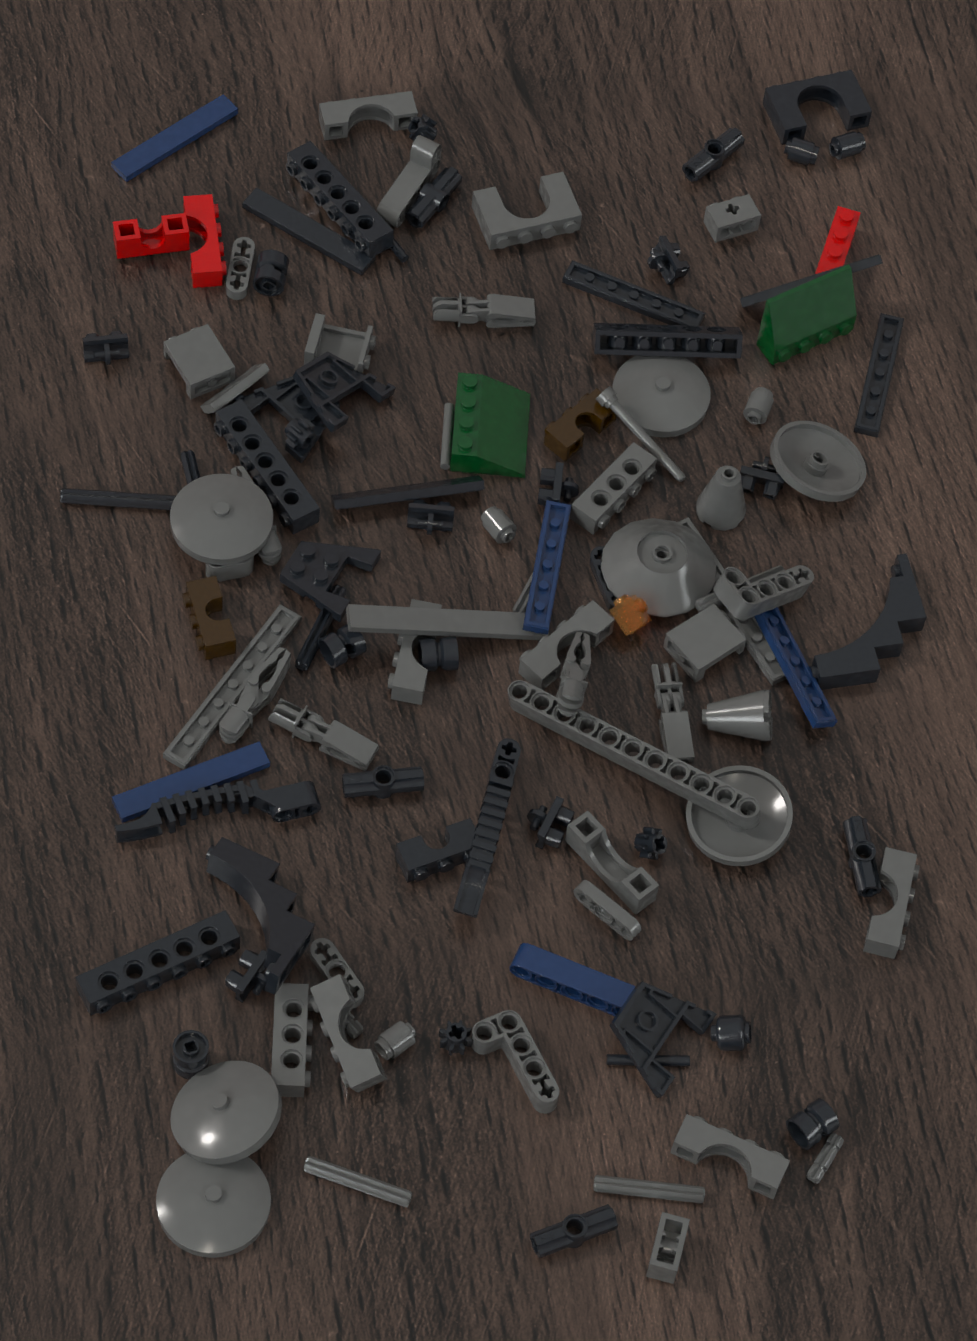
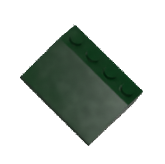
[756,264,857,365]
[450,372,530,478]

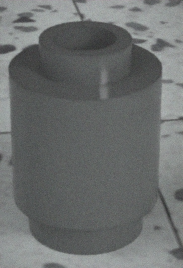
[743,387,774,425]
[481,506,517,544]
[374,1021,416,1060]

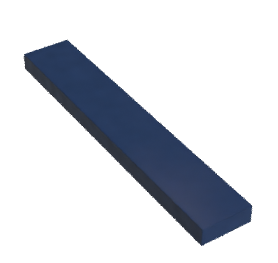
[111,94,238,182]
[522,500,571,635]
[754,607,837,728]
[112,741,270,823]

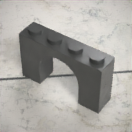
[471,172,582,250]

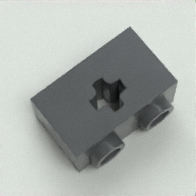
[703,194,761,243]
[646,1212,690,1284]

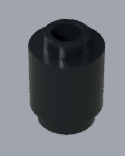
[829,131,866,160]
[784,137,820,166]

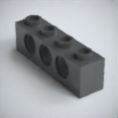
[570,442,657,535]
[271,983,313,1097]

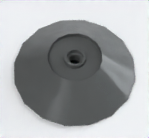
[601,518,716,617]

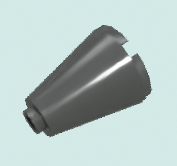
[696,465,746,531]
[702,689,773,741]

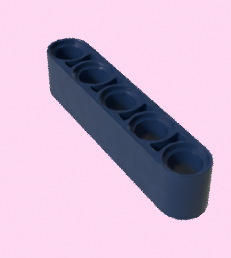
[509,943,635,1016]

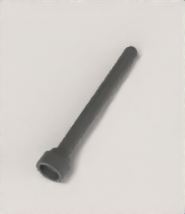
[595,386,686,482]

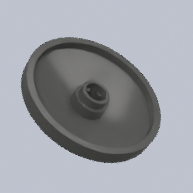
[612,355,711,437]
[770,421,866,502]
[170,474,273,565]
[686,765,793,866]
[170,1061,282,1164]
[156,1154,271,1258]

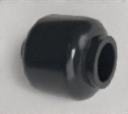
[711,1015,752,1051]

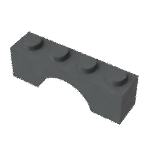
[319,91,418,140]
[387,599,442,705]
[518,600,615,690]
[565,811,659,915]
[863,847,920,959]
[310,974,387,1093]
[671,1114,790,1200]

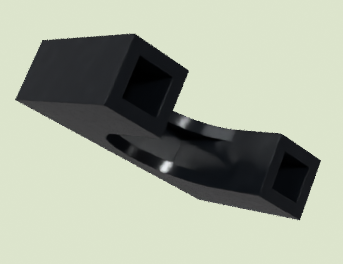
[763,70,872,145]

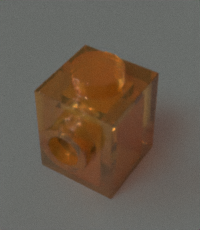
[609,594,652,636]

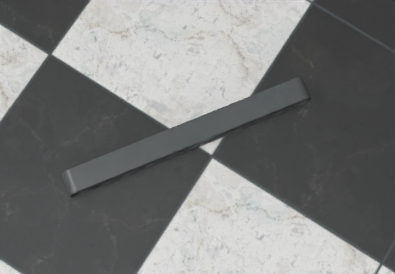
[508,680,760,829]

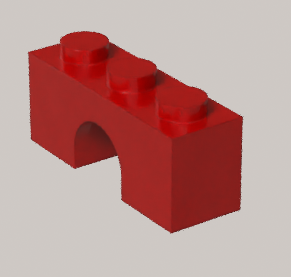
[113,213,190,259]

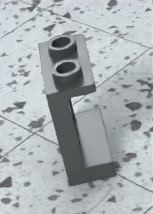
[304,313,377,374]
[163,324,235,399]
[663,603,746,683]

